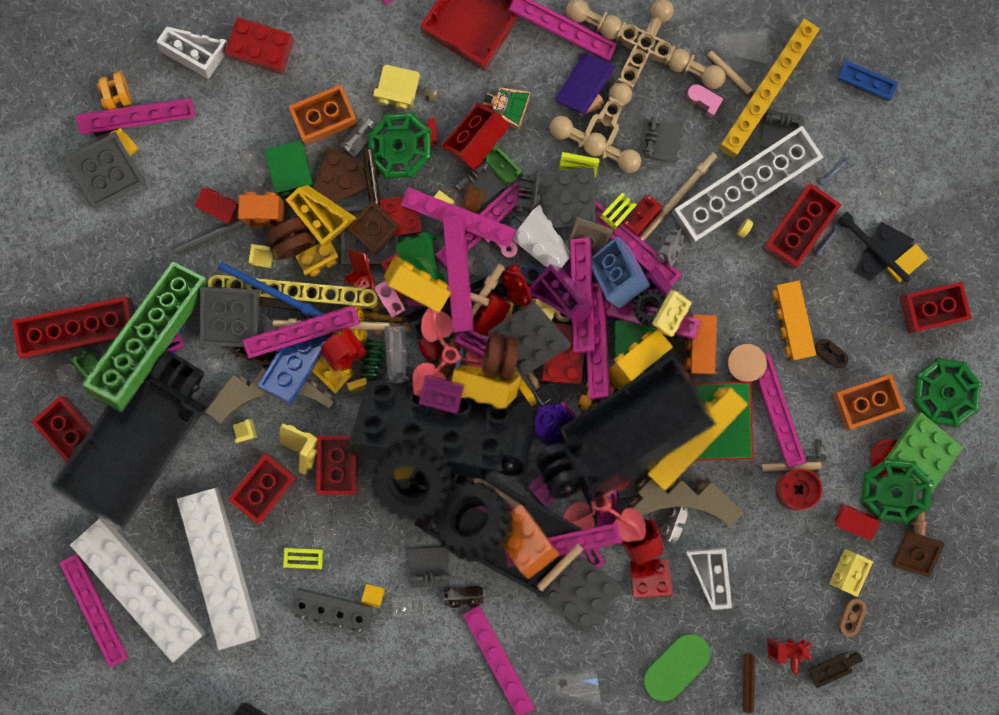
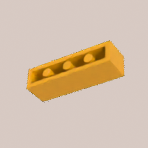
[772,280,816,361]

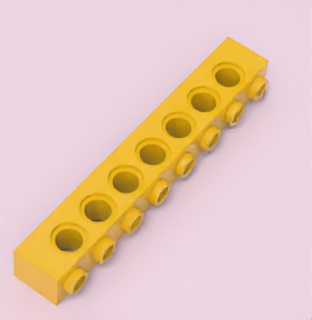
[718,19,820,159]

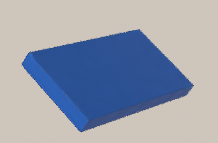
[257,335,330,405]

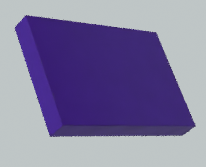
[554,53,615,115]

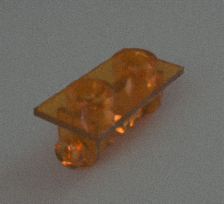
[460,185,487,214]

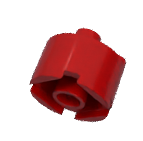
[319,328,366,371]
[622,518,663,565]

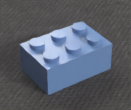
[592,237,650,309]

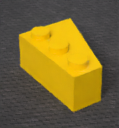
[286,185,357,245]
[384,256,451,312]
[609,329,673,390]
[452,365,521,408]

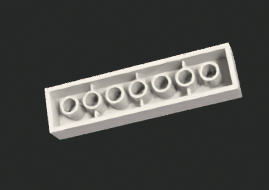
[672,126,824,244]
[177,487,260,650]
[70,519,207,662]

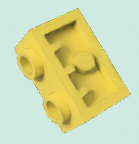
[652,290,692,337]
[830,549,873,597]

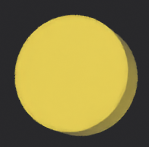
[736,218,753,238]

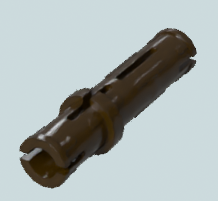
[361,148,380,206]

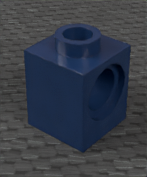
[520,264,546,286]

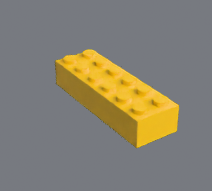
[645,387,748,490]

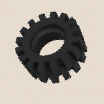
[633,289,666,327]

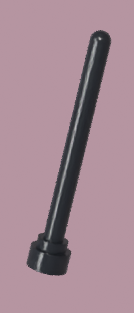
[837,211,910,282]

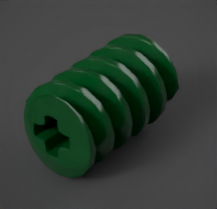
[357,339,388,380]

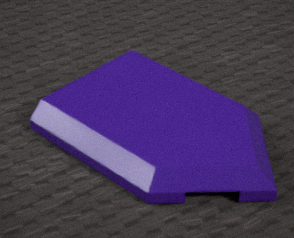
[534,403,575,446]

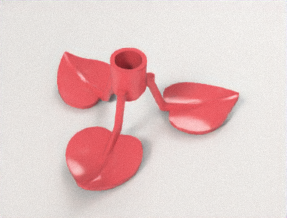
[412,308,484,396]
[563,479,646,542]

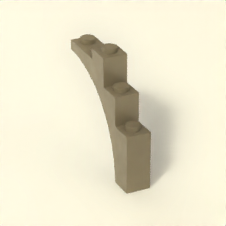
[205,368,336,424]
[613,475,744,527]

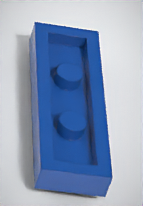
[837,61,898,101]

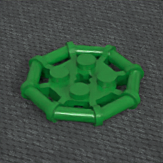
[367,111,432,180]
[912,357,983,428]
[860,457,934,525]

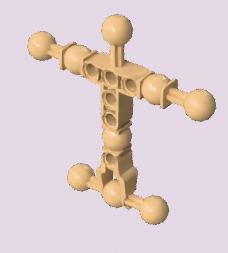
[549,0,726,173]

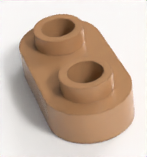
[838,598,867,637]

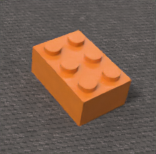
[288,84,358,146]
[238,192,287,228]
[683,314,717,376]
[832,374,905,430]
[502,504,560,579]

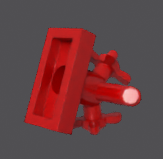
[767,638,812,675]

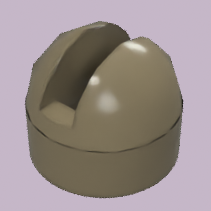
[424,88,440,103]

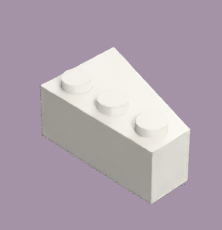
[156,27,227,79]
[512,205,571,268]
[686,547,732,610]

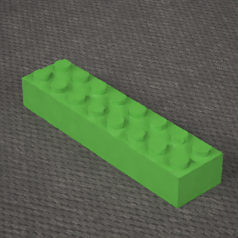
[83,261,208,412]

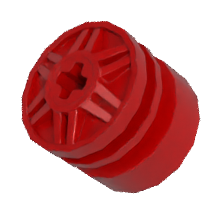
[775,468,823,511]

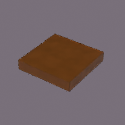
[347,200,401,255]
[892,530,945,577]

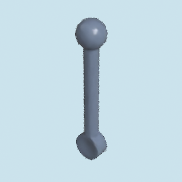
[819,157,851,186]
[814,224,842,256]

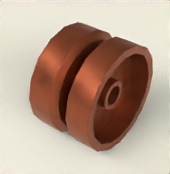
[265,217,315,260]
[482,333,518,380]

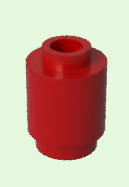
[417,337,442,362]

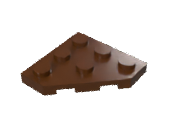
[313,148,380,203]

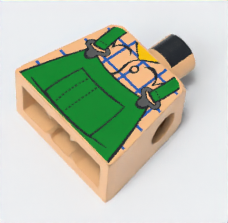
[483,88,530,130]

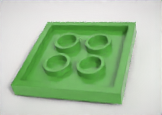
[886,412,963,494]

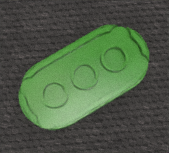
[644,634,710,701]

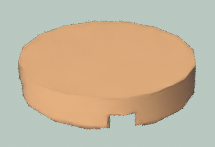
[728,344,767,382]

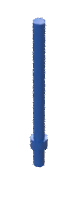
[218,262,324,317]

